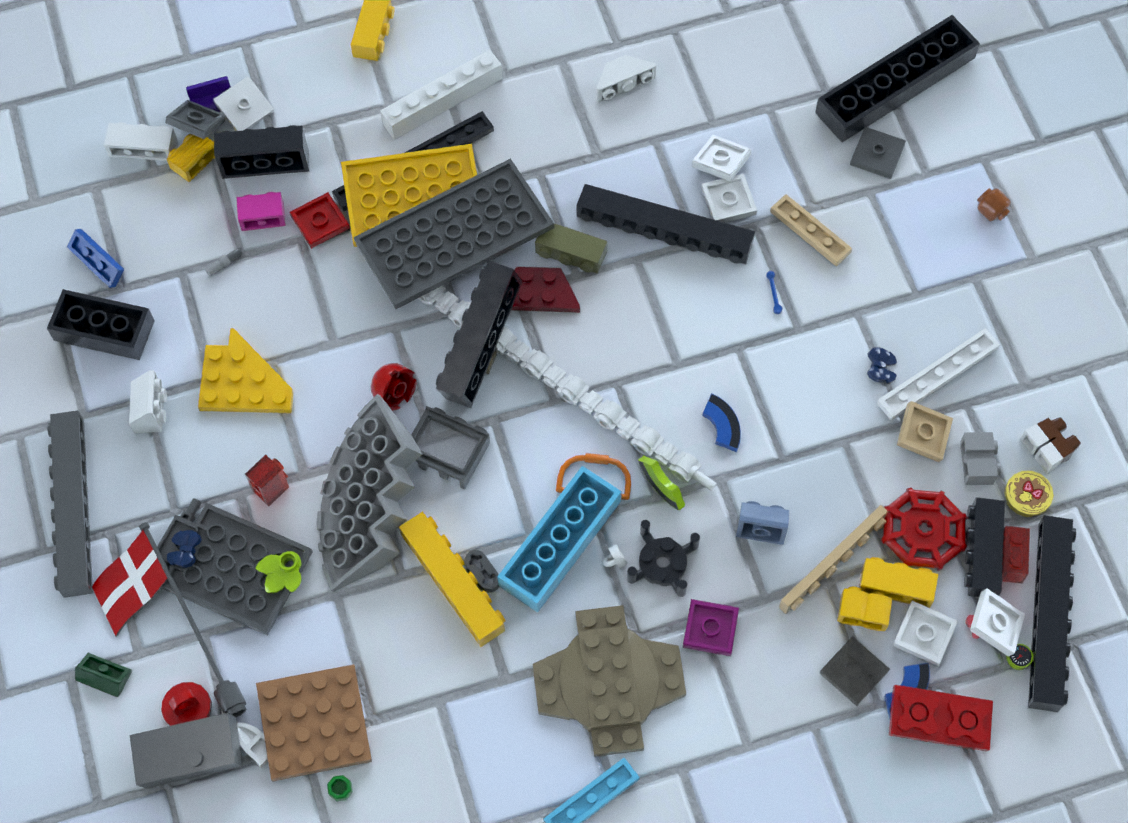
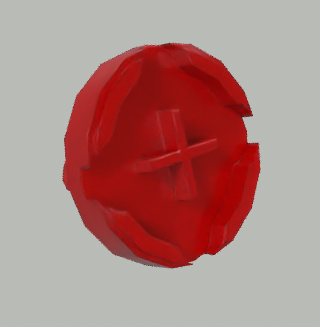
[161,682,212,726]

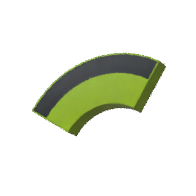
[638,456,685,510]

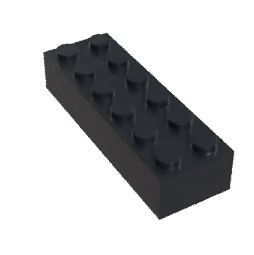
[436,260,522,408]

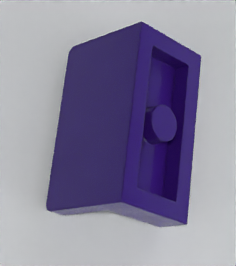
[186,76,231,112]

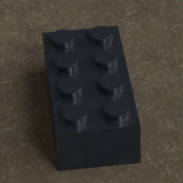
[214,125,309,179]
[47,289,155,360]

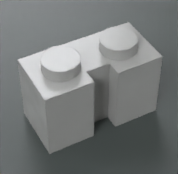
[960,432,1001,485]

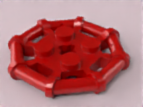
[881,487,967,571]

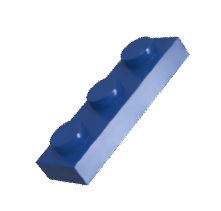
[67,229,124,288]

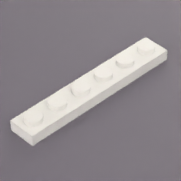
[877,328,1000,421]

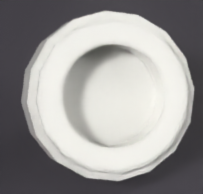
[603,544,628,569]

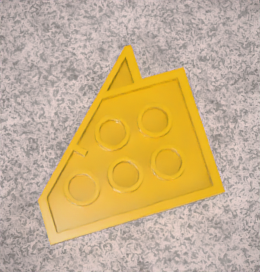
[198,328,294,413]

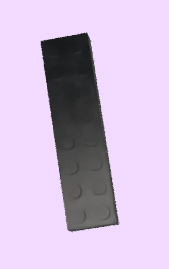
[815,15,980,142]

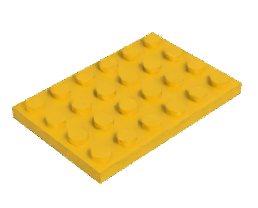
[341,144,477,247]

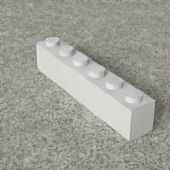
[380,50,503,140]

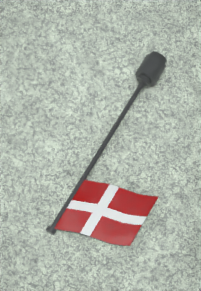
[92,522,247,717]

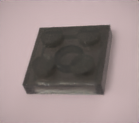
[819,636,890,706]

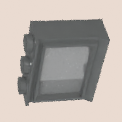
[411,406,490,489]

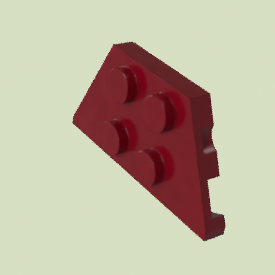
[511,267,580,313]

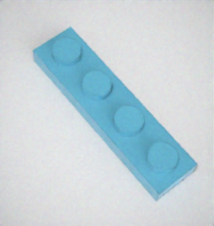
[543,758,640,823]

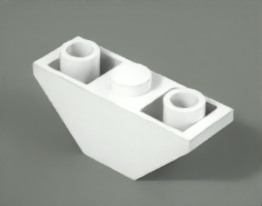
[597,55,656,102]

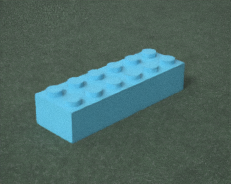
[497,466,622,613]

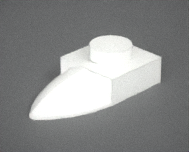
[237,722,268,768]

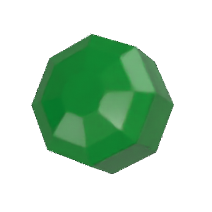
[327,775,353,802]

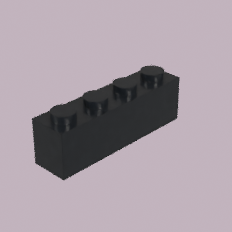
[964,497,1005,597]

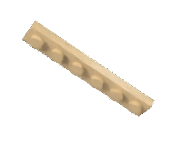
[779,505,888,614]

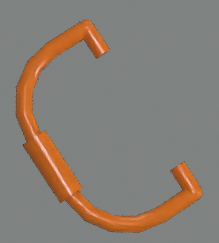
[556,453,631,500]

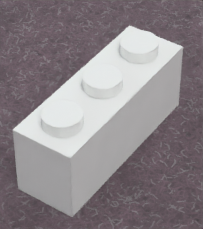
[104,122,177,161]

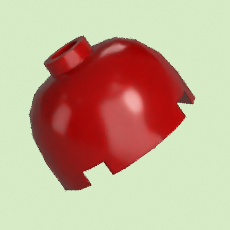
[371,363,417,411]

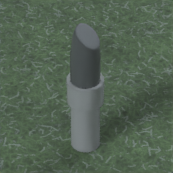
[205,247,242,276]

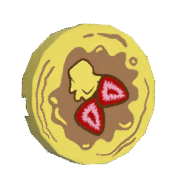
[1004,471,1054,517]

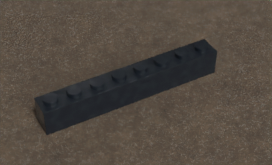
[576,184,755,264]
[1028,515,1076,712]

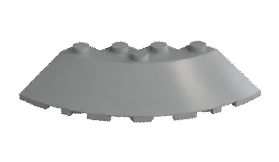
[317,394,423,592]

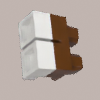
[1020,417,1081,474]

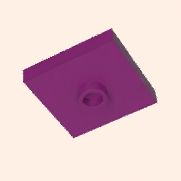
[682,599,739,656]

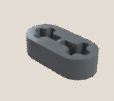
[465,550,499,593]

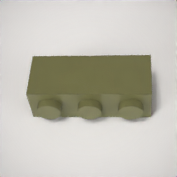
[535,223,607,274]

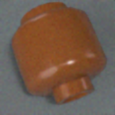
[977,188,1011,221]

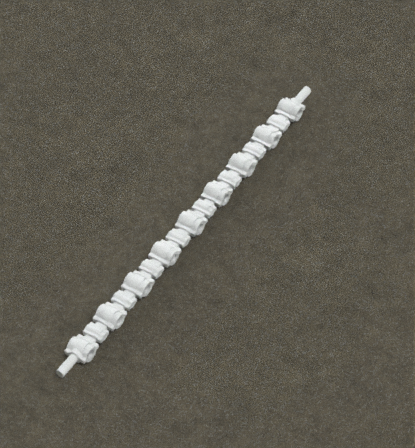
[419,286,717,491]

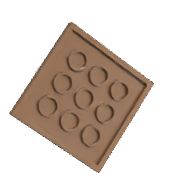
[256,664,372,782]

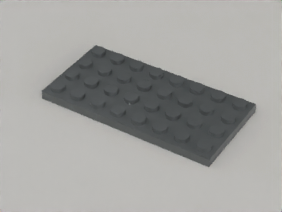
[353,158,555,309]

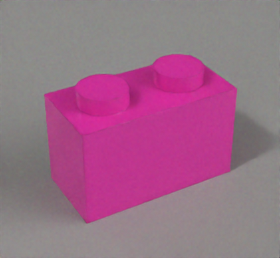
[236,192,286,231]

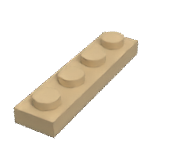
[770,194,852,267]

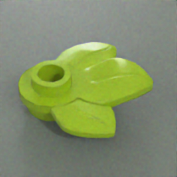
[256,551,302,593]

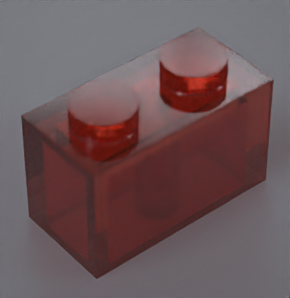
[245,455,289,506]
[1002,526,1030,584]

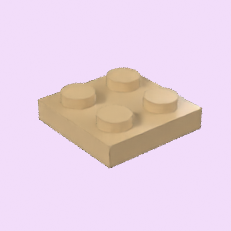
[897,401,953,462]

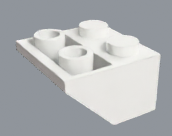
[129,370,167,433]

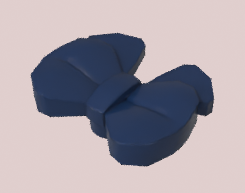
[867,347,897,384]
[167,530,202,568]

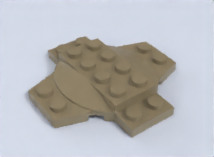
[533,605,686,757]

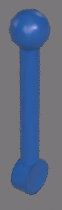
[766,271,783,314]

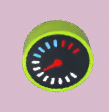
[1006,644,1033,670]

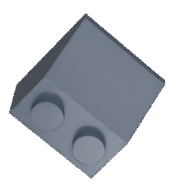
[736,501,789,545]

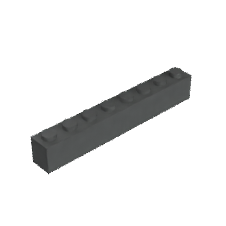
[47,410,93,598]

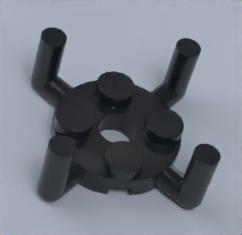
[627,520,700,597]

